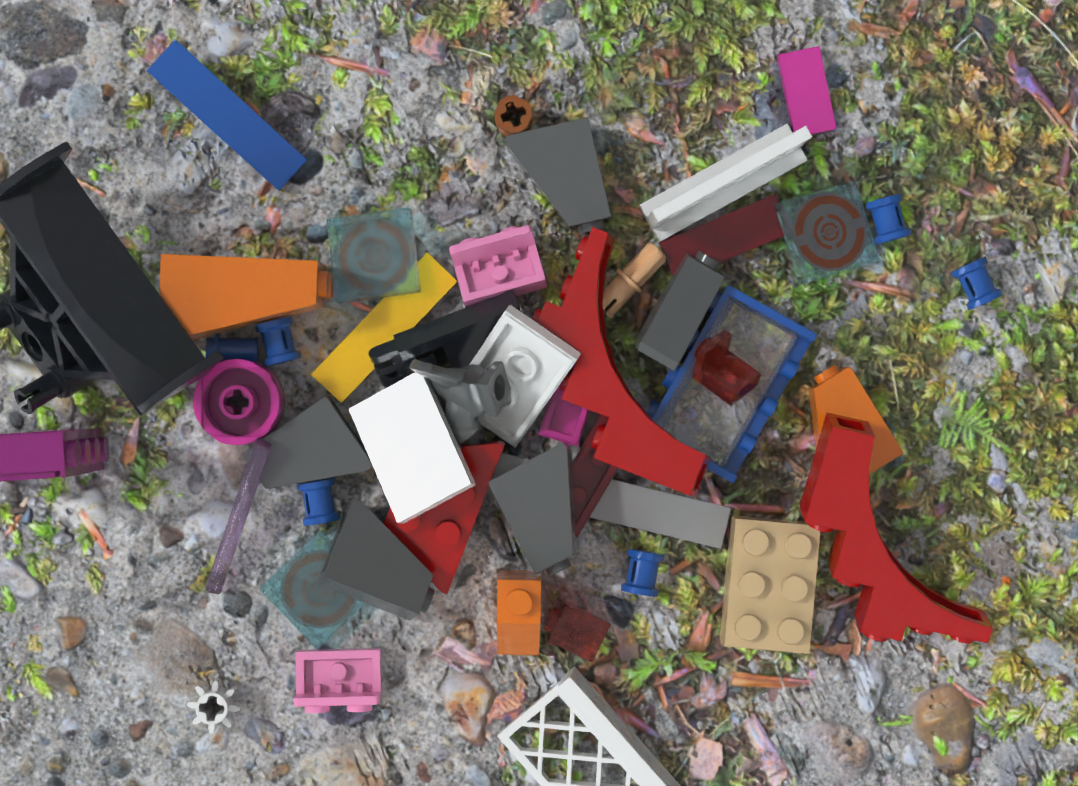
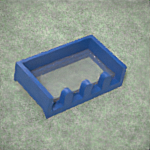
[646,285,817,483]

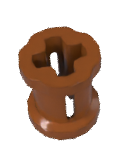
[494,95,533,136]

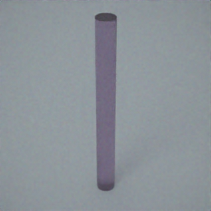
[205,439,272,594]

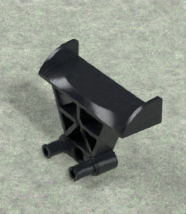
[0,142,223,416]

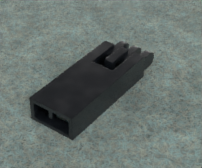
[368,290,521,387]

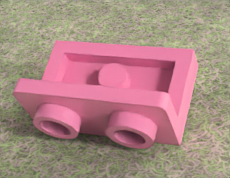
[449,225,547,308]
[294,648,382,713]

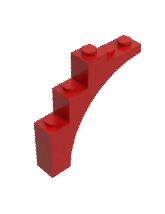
[532,227,711,497]
[799,412,993,644]

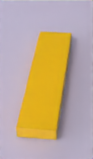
[311,253,458,403]

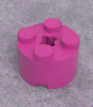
[193,359,285,445]

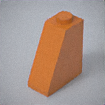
[808,364,904,475]
[497,570,542,655]

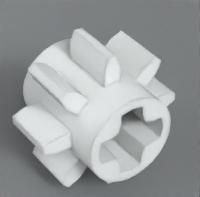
[187,678,243,733]

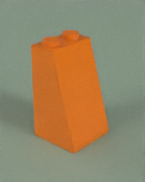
[159,254,333,340]

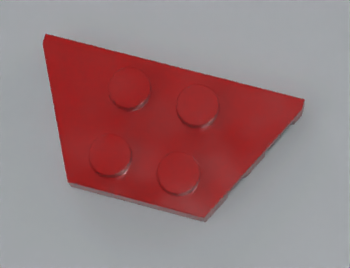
[384,440,505,594]

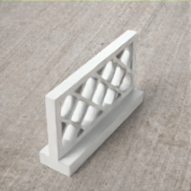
[639,123,812,242]
[497,666,681,786]

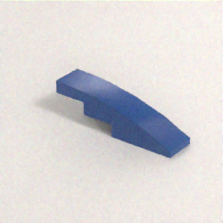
[146,39,307,191]

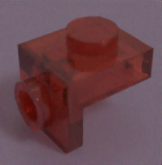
[692,329,761,406]
[543,600,611,662]

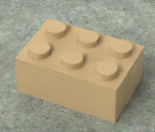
[720,515,821,654]

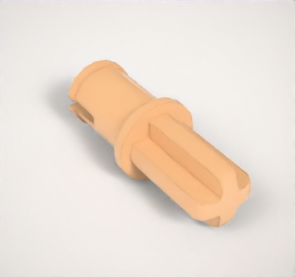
[603,243,666,319]

